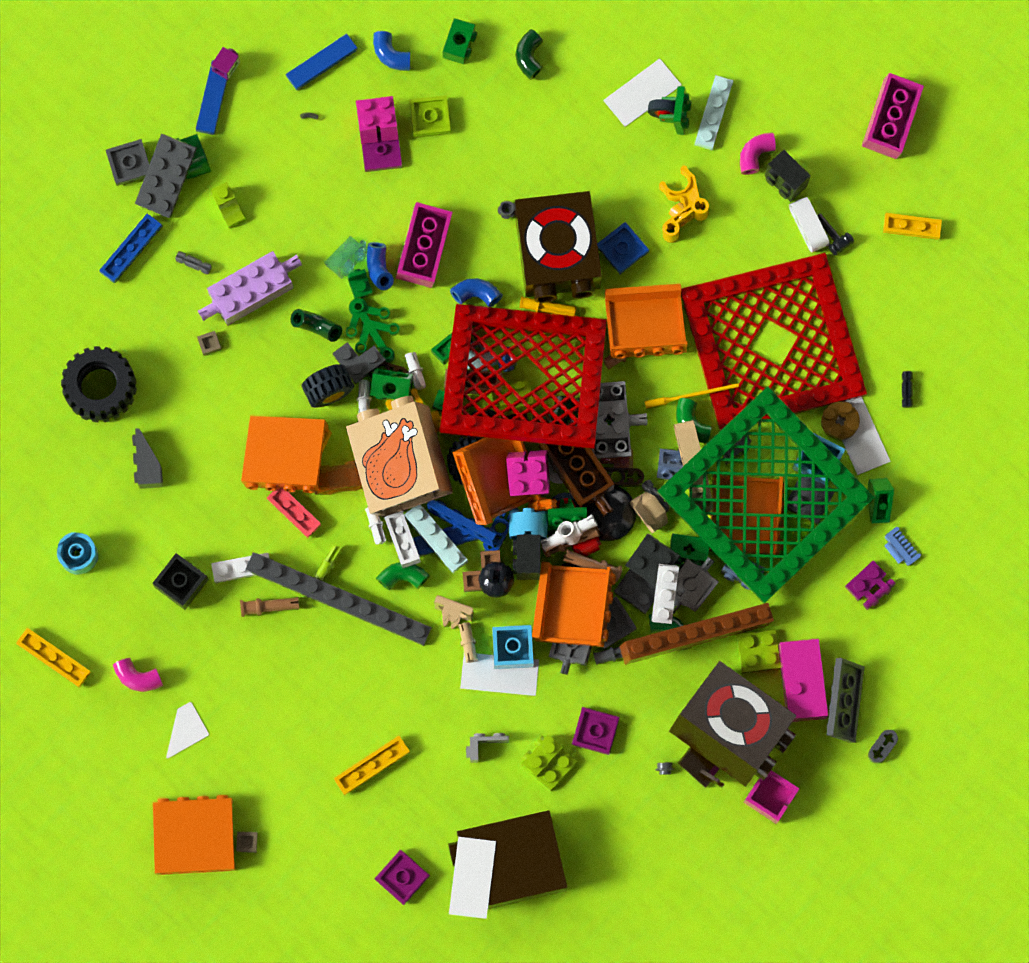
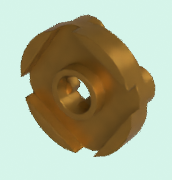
[821,402,860,441]

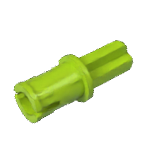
[314,545,342,582]

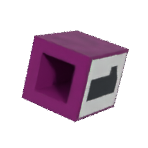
[211,47,240,80]

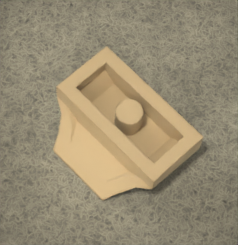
[630,492,668,533]

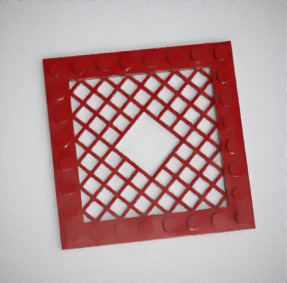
[681,253,867,431]
[440,304,607,449]

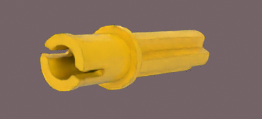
[519,296,576,316]

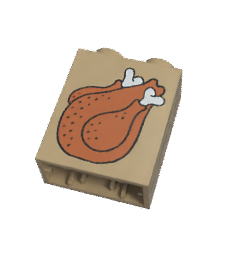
[346,396,453,517]

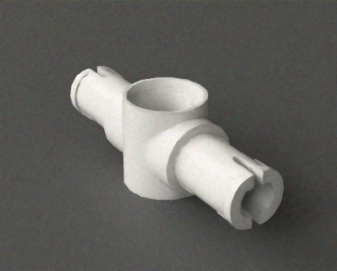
[540,515,597,552]

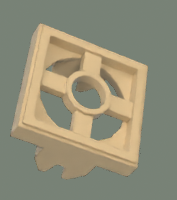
[434,595,473,629]

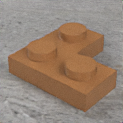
[463,550,501,592]

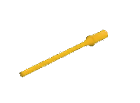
[644,383,739,409]

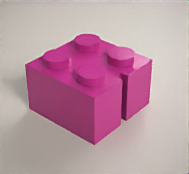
[356,96,398,144]
[506,450,550,496]
[743,770,799,824]

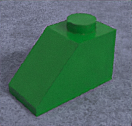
[867,478,894,524]

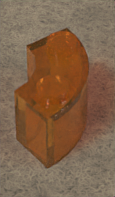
[314,461,363,495]

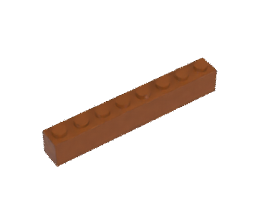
[619,603,774,665]

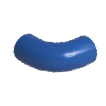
[373,31,410,71]
[367,242,394,290]
[450,278,503,307]

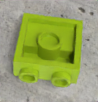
[522,735,577,791]

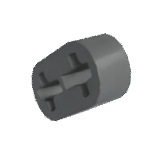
[868,730,898,764]

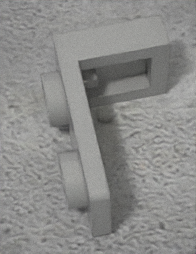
[466,733,509,763]

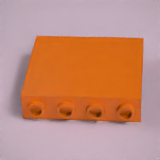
[605,284,688,359]
[241,416,329,493]
[453,437,541,525]
[709,475,784,555]
[532,562,616,647]
[153,795,236,875]

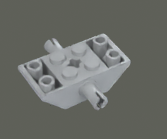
[570,381,647,459]

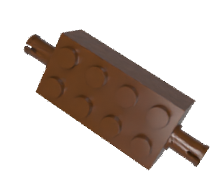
[539,415,615,517]

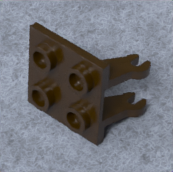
[678,747,725,788]

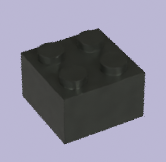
[765,150,811,202]
[513,534,540,580]
[625,534,680,587]
[152,553,209,610]

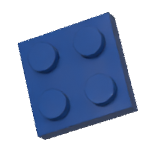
[597,222,649,274]

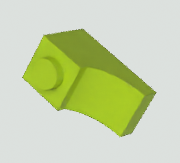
[210,182,245,228]

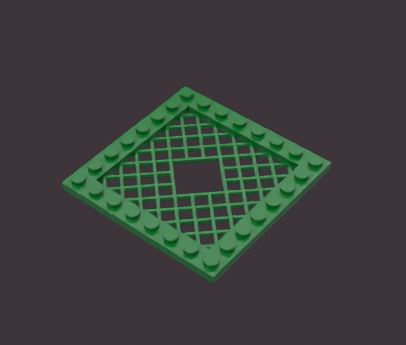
[657,386,875,604]

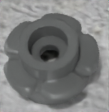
[498,201,515,219]
[655,762,675,775]

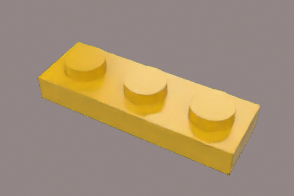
[883,213,942,240]

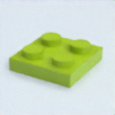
[410,95,451,137]
[491,380,536,418]
[737,630,781,674]

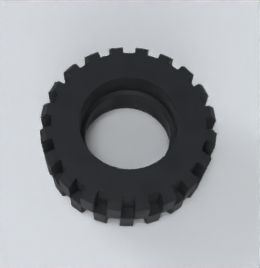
[61,346,137,423]

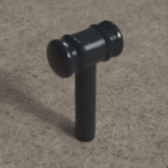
[817,213,854,256]

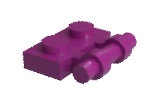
[845,560,896,610]

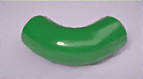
[676,398,712,444]
[376,562,430,591]

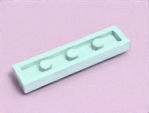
[694,75,733,150]
[404,505,468,573]

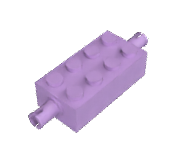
[198,251,302,326]

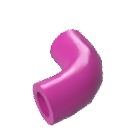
[740,132,776,175]
[113,658,163,692]

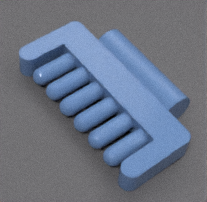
[885,527,921,566]

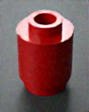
[572,537,601,557]

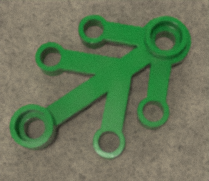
[346,298,400,363]

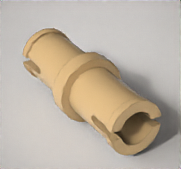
[458,622,478,663]

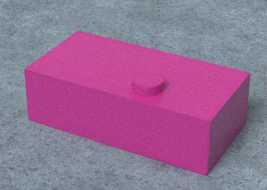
[862,73,924,159]
[395,202,452,288]
[778,639,828,722]

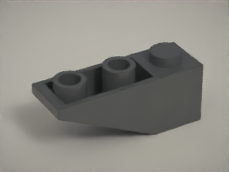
[132,428,163,489]

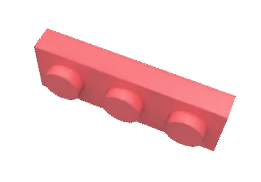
[267,489,321,538]

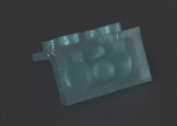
[325,236,367,279]

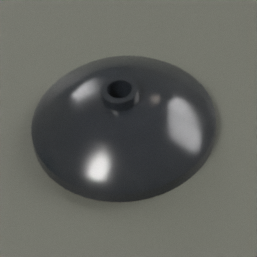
[586,486,637,541]

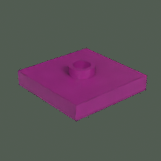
[362,130,402,172]
[572,707,620,755]
[374,849,430,905]

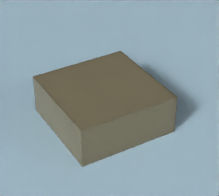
[197,331,221,356]
[236,832,258,853]

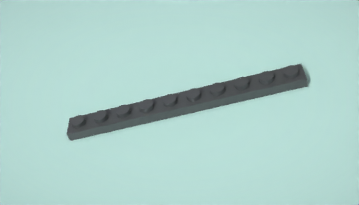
[245,552,431,646]

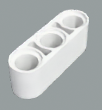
[789,197,829,252]

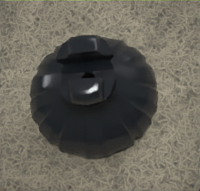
[478,562,514,598]

